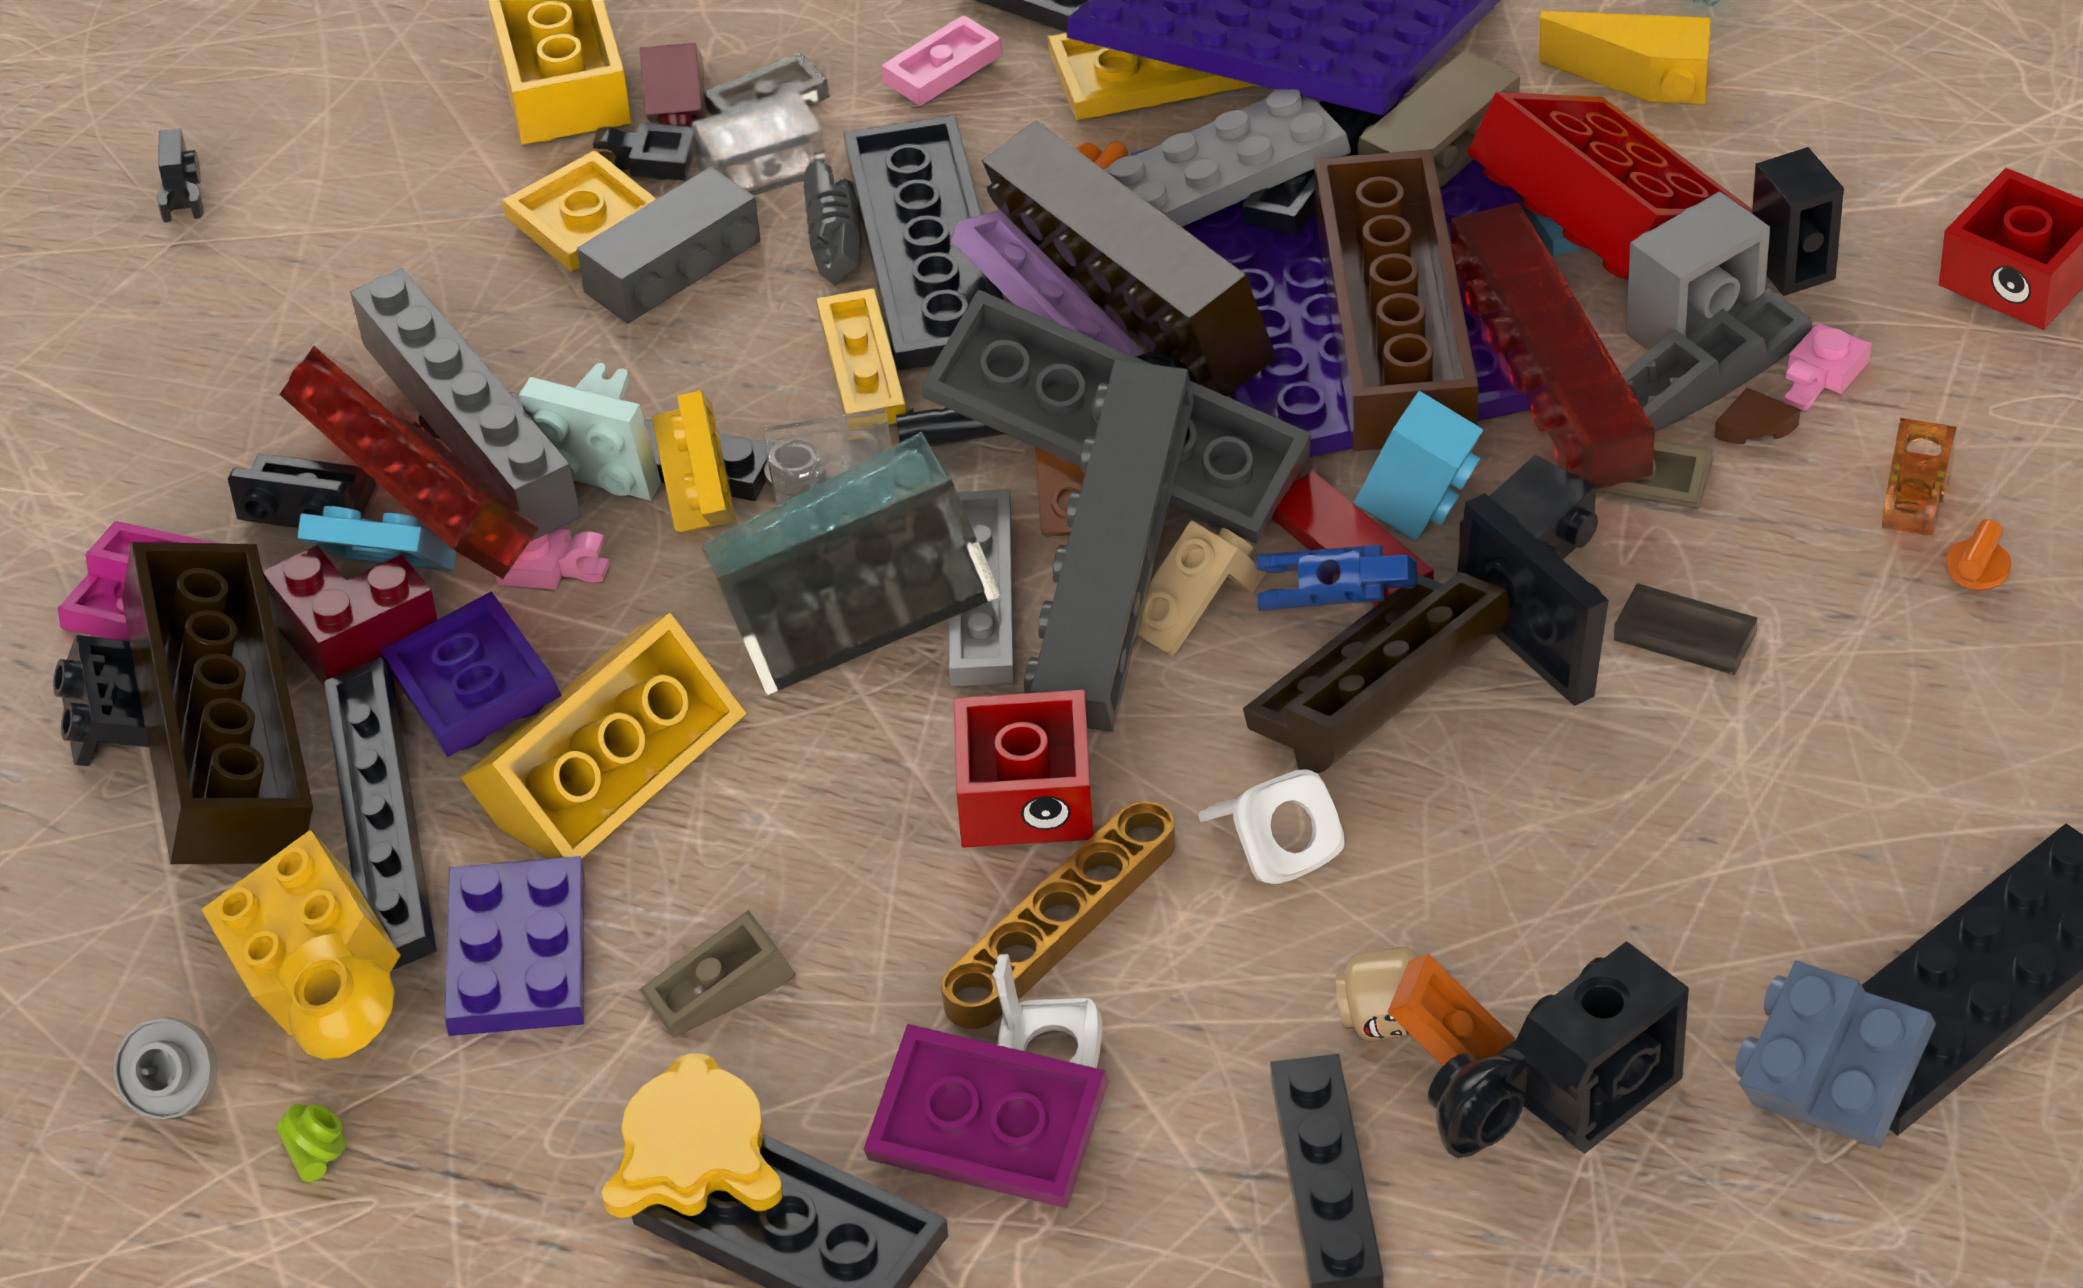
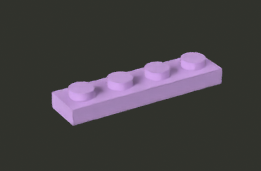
[950,210,1145,357]

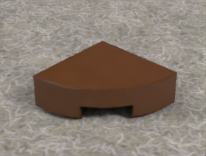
[1714,387,1800,444]

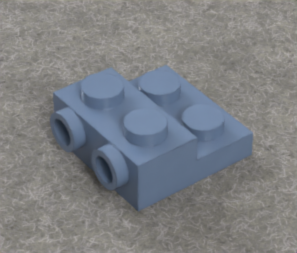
[1736,960,1936,1148]

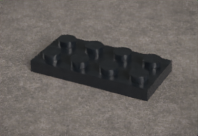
[632,1134,948,1288]

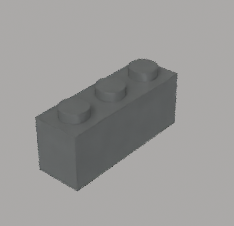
[577,166,761,324]

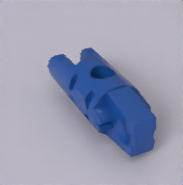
[1256,545,1418,611]

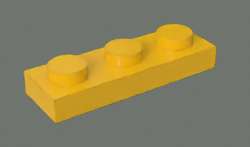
[816,288,906,432]

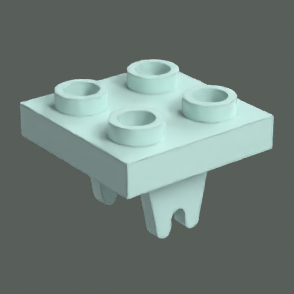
[519,363,661,501]

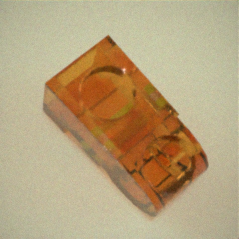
[1882,418,1957,537]

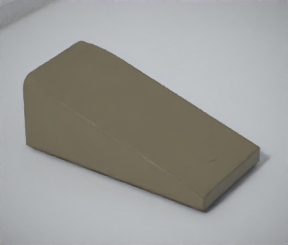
[639,910,796,1038]

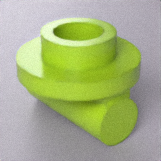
[276,1104,346,1182]

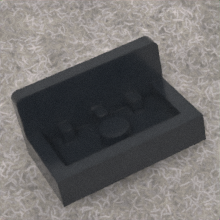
[228,453,376,528]

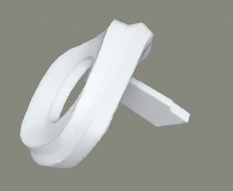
[1198,769,1344,884]
[992,954,1103,1068]

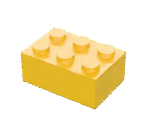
[488,0,632,145]

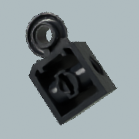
[1427,941,1689,1158]

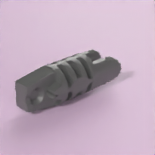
[803,160,862,285]

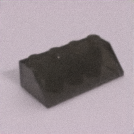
[717,479,1001,696]

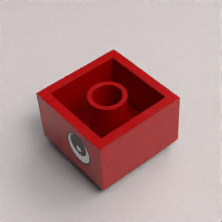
[1939,167,2083,330]
[953,690,1093,848]

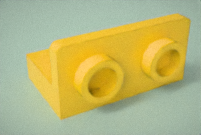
[652,390,737,534]

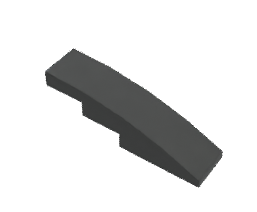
[1586,289,1812,436]

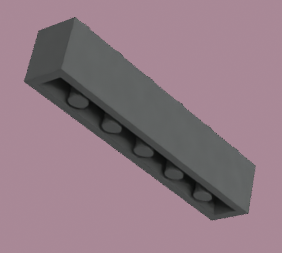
[350,268,581,543]
[1024,360,1194,732]

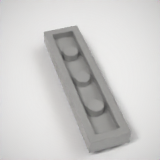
[948,489,1014,686]

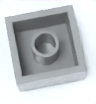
[1626,192,1770,350]

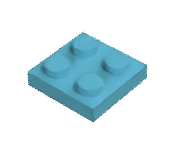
[297,506,457,572]

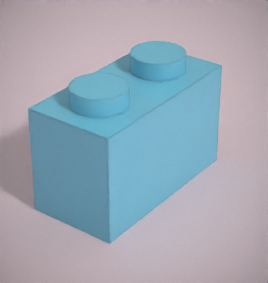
[1353,391,1483,542]

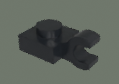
[593,122,696,181]
[157,128,204,223]

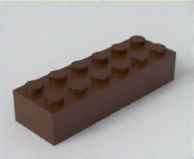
[1314,149,1478,451]

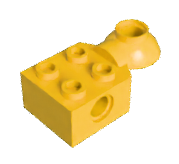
[201,830,400,1060]

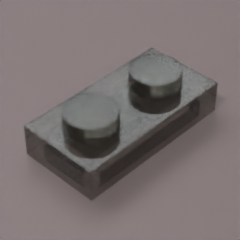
[704,51,830,138]

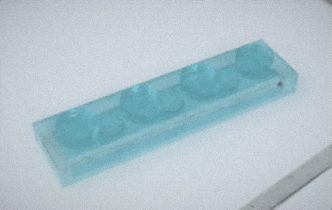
[702,432,951,604]

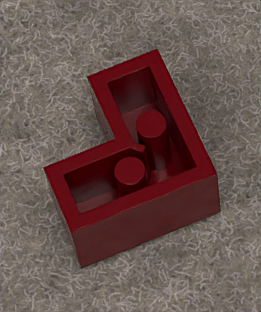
[263,545,437,688]

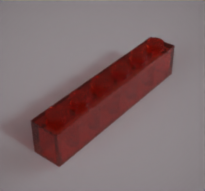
[1451,202,1655,489]
[279,346,539,579]

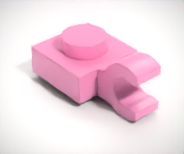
[1783,322,1872,411]
[493,525,610,590]

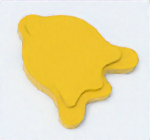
[601,1053,783,1218]

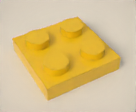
[502,150,656,272]

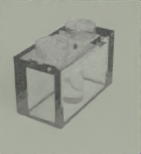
[692,91,826,196]

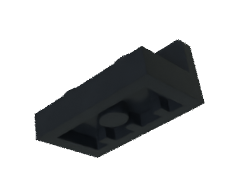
[53,635,149,766]

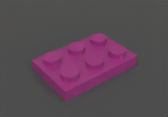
[863,1024,1109,1208]

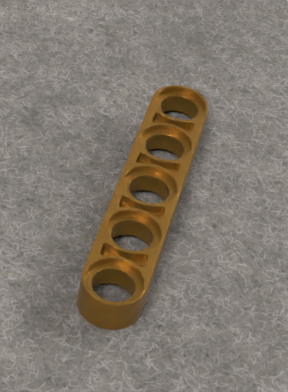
[941,801,1175,1029]

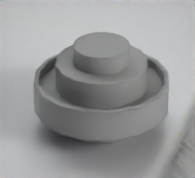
[113,1017,218,1120]

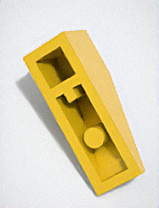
[1539,10,1711,105]

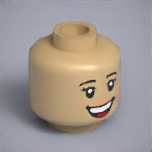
[1335,947,1418,1042]

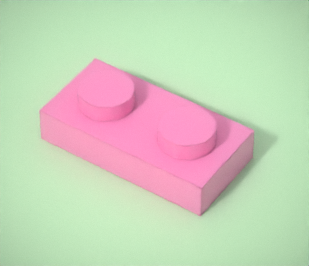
[881,15,1002,106]

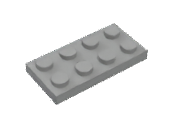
[1103,89,1351,227]

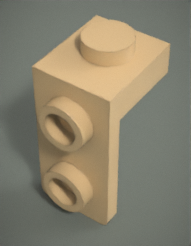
[1137,520,1266,656]

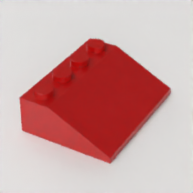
[1466,92,1752,280]

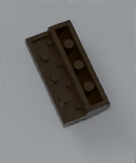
[1243,571,1510,773]

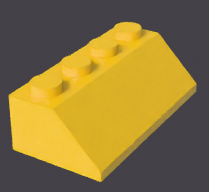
[460,612,746,859]

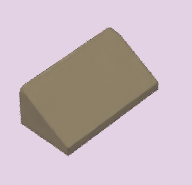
[1579,428,1713,509]

